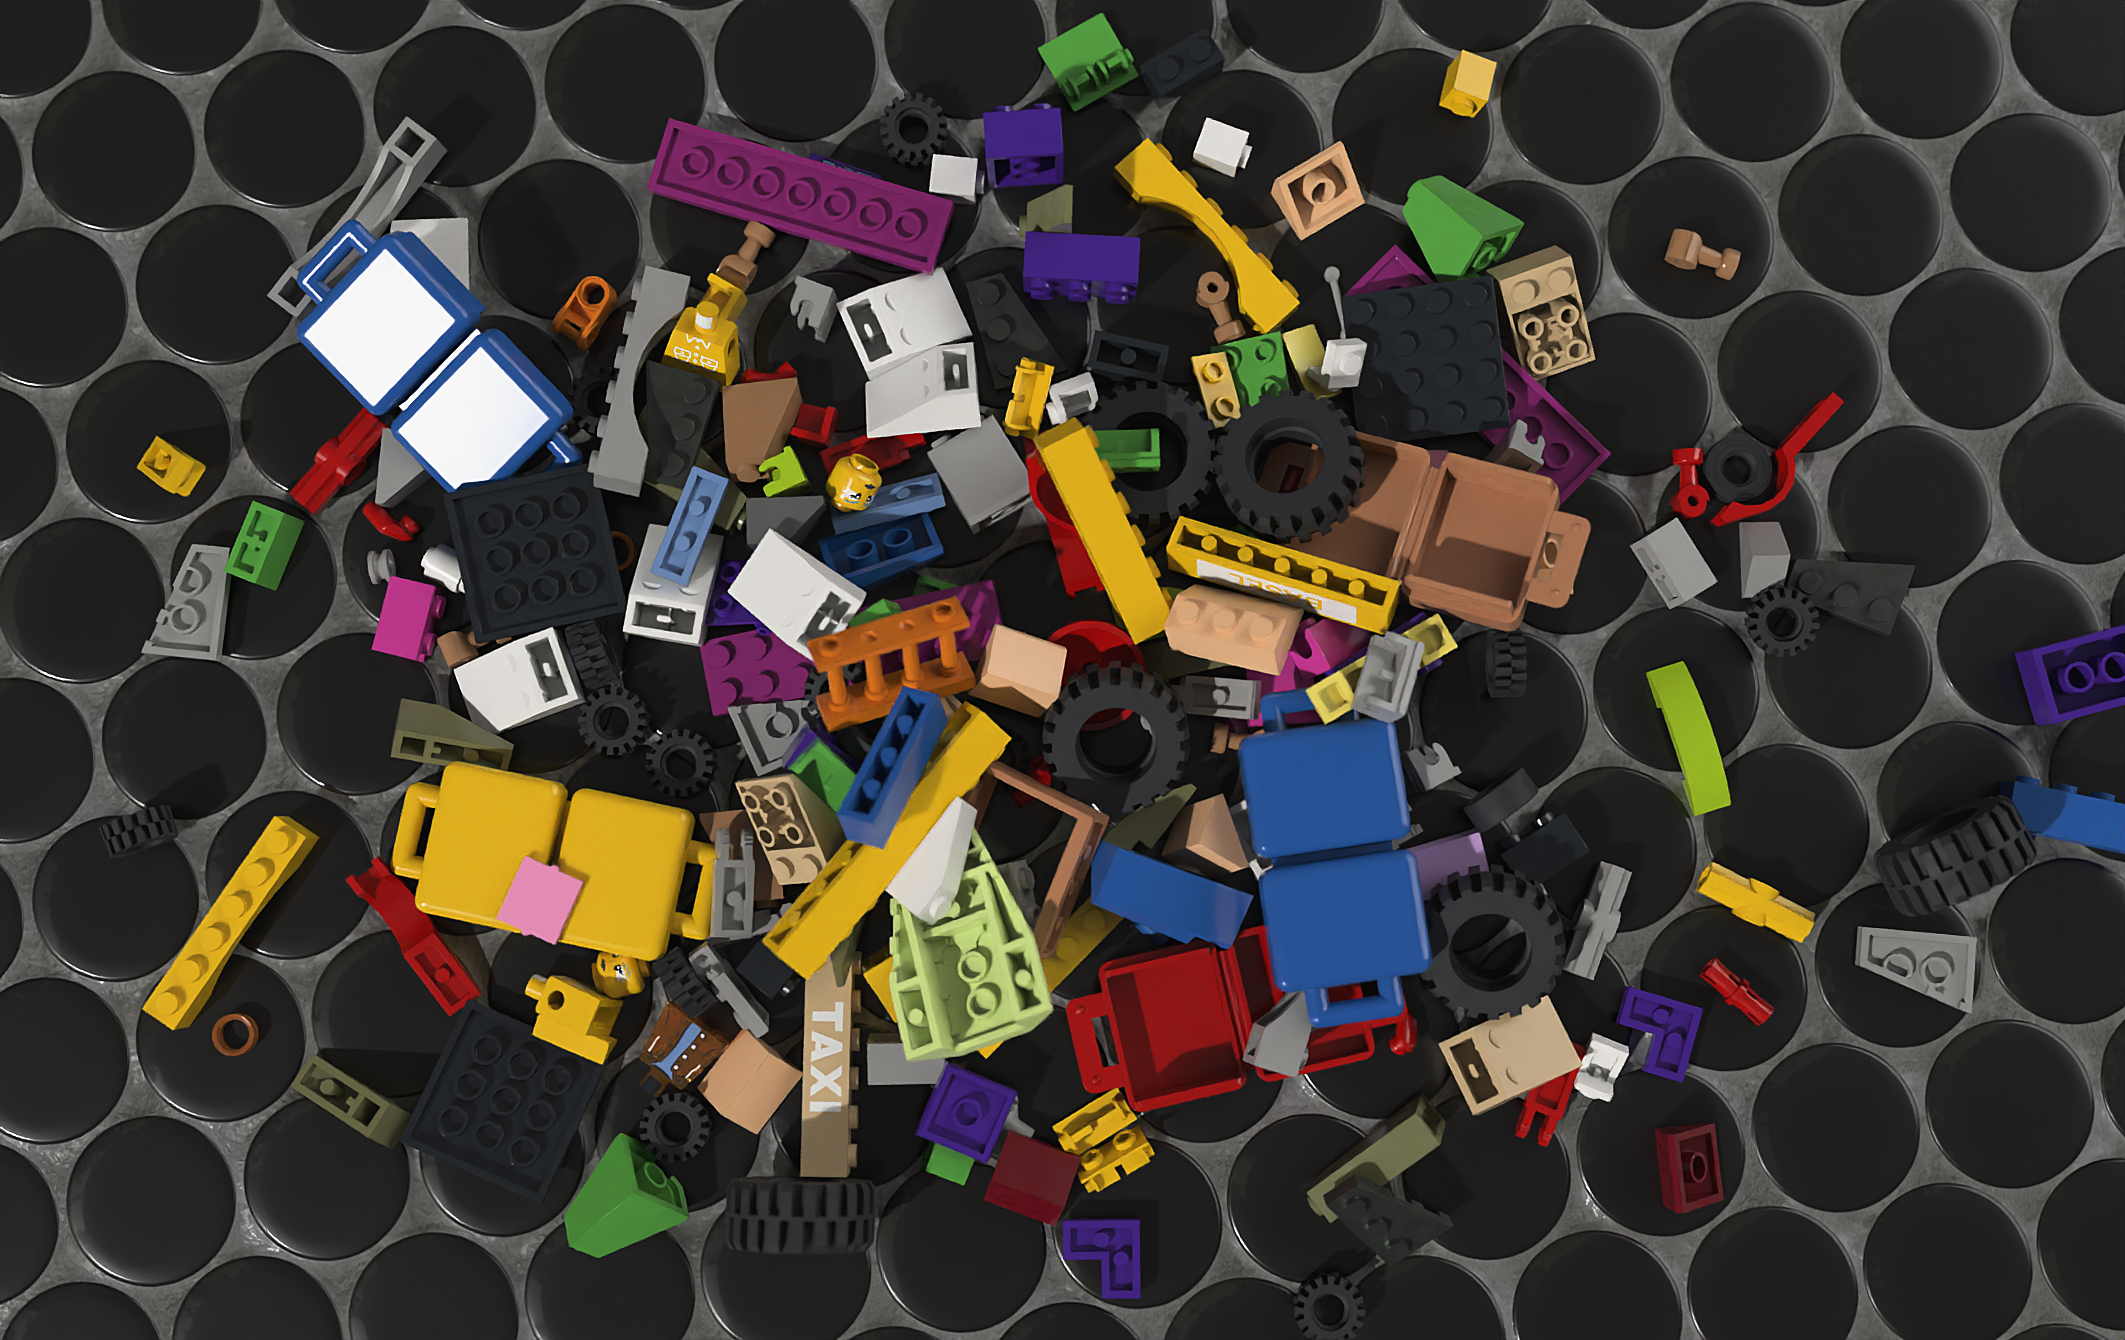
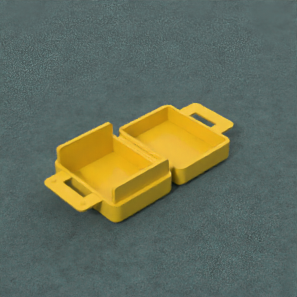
[390,761,716,961]

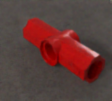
[290,408,390,515]

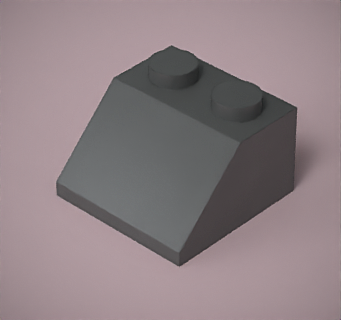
[746,496,830,551]

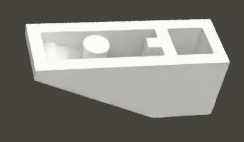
[885,796,977,925]

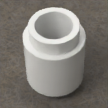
[421,543,465,593]

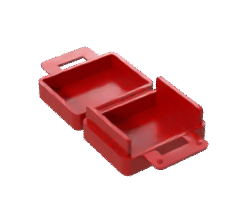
[1066,923,1407,1112]

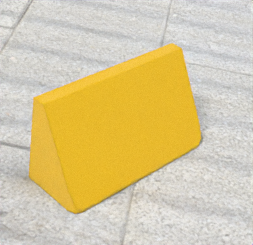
[532,1014,617,1065]

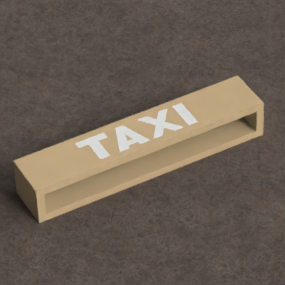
[800,951,862,1177]

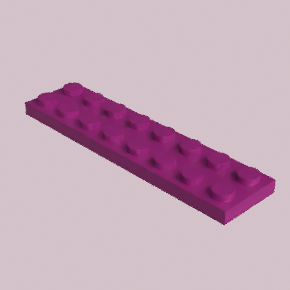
[646,118,955,276]
[1344,244,1611,506]
[700,580,1003,716]

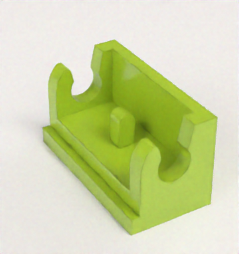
[759,445,813,498]

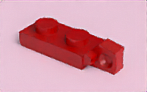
[819,433,927,478]

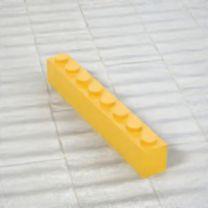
[762,701,1011,980]

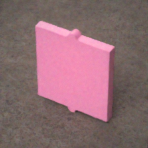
[496,856,584,945]

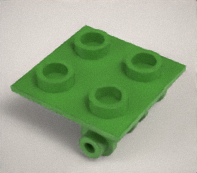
[1038,13,1139,113]
[1210,331,1289,407]

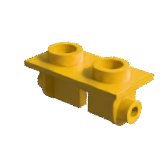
[1190,352,1241,434]
[1002,357,1054,439]
[1052,1088,1137,1155]
[1076,1125,1155,1193]

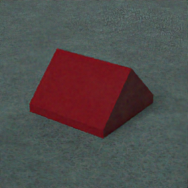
[1655,1123,1724,1213]
[983,1130,1081,1226]

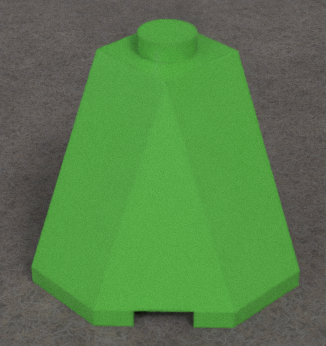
[1402,175,1524,283]
[564,1133,690,1258]

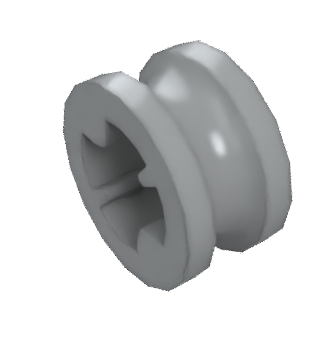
[367,549,396,584]

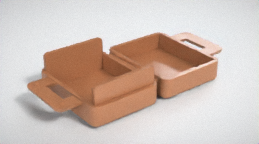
[1258,431,1591,632]

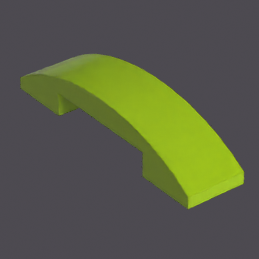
[1646,661,1731,816]

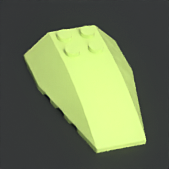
[889,827,1053,1062]

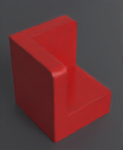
[789,403,839,449]

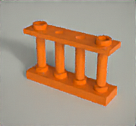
[806,596,976,733]

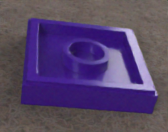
[915,1061,1018,1164]

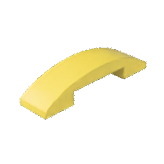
[1305,613,1458,724]

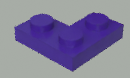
[1616,986,1703,1083]
[1063,1218,1140,1299]

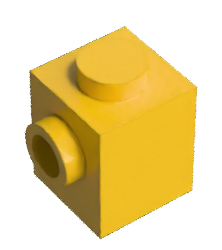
[1439,50,1497,118]

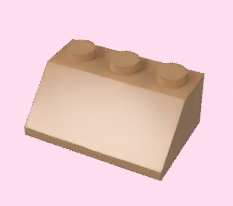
[1164,584,1304,676]

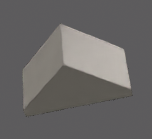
[375,428,432,509]
[1739,522,1791,598]

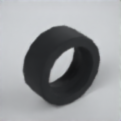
[1463,767,1538,833]

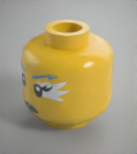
[825,454,882,513]
[592,951,652,999]

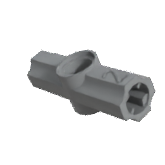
[1563,861,1632,980]

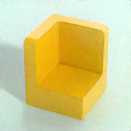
[700,273,748,323]

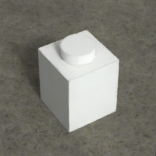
[1192,118,1252,177]
[929,154,985,205]

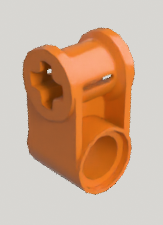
[550,276,617,352]

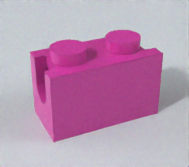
[372,576,446,662]
[1289,615,1372,681]

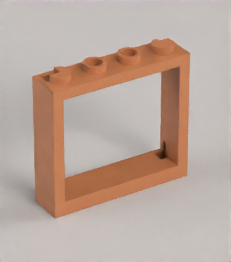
[962,760,1110,960]

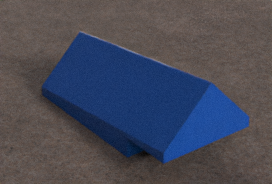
[810,512,944,592]
[1091,840,1253,949]

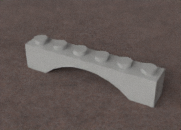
[267,116,447,321]
[588,266,691,497]
[1242,987,1329,1078]

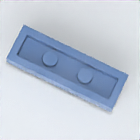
[650,466,730,588]
[828,473,946,535]

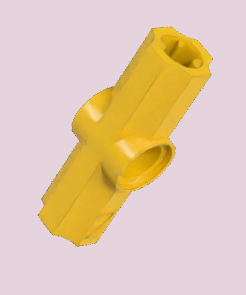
[1695,862,1815,943]

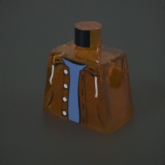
[639,1000,731,1098]

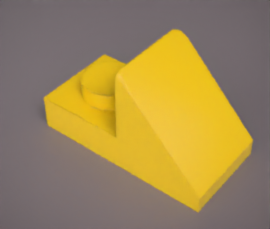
[137,436,206,497]

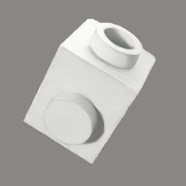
[1307,338,1367,392]
[1045,372,1099,425]
[1574,1033,1629,1102]

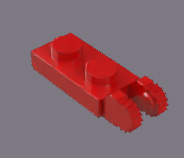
[1515,1042,1586,1147]

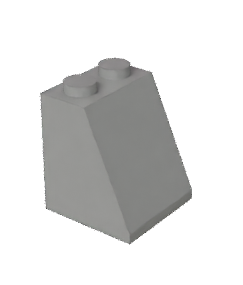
[927,415,1033,535]

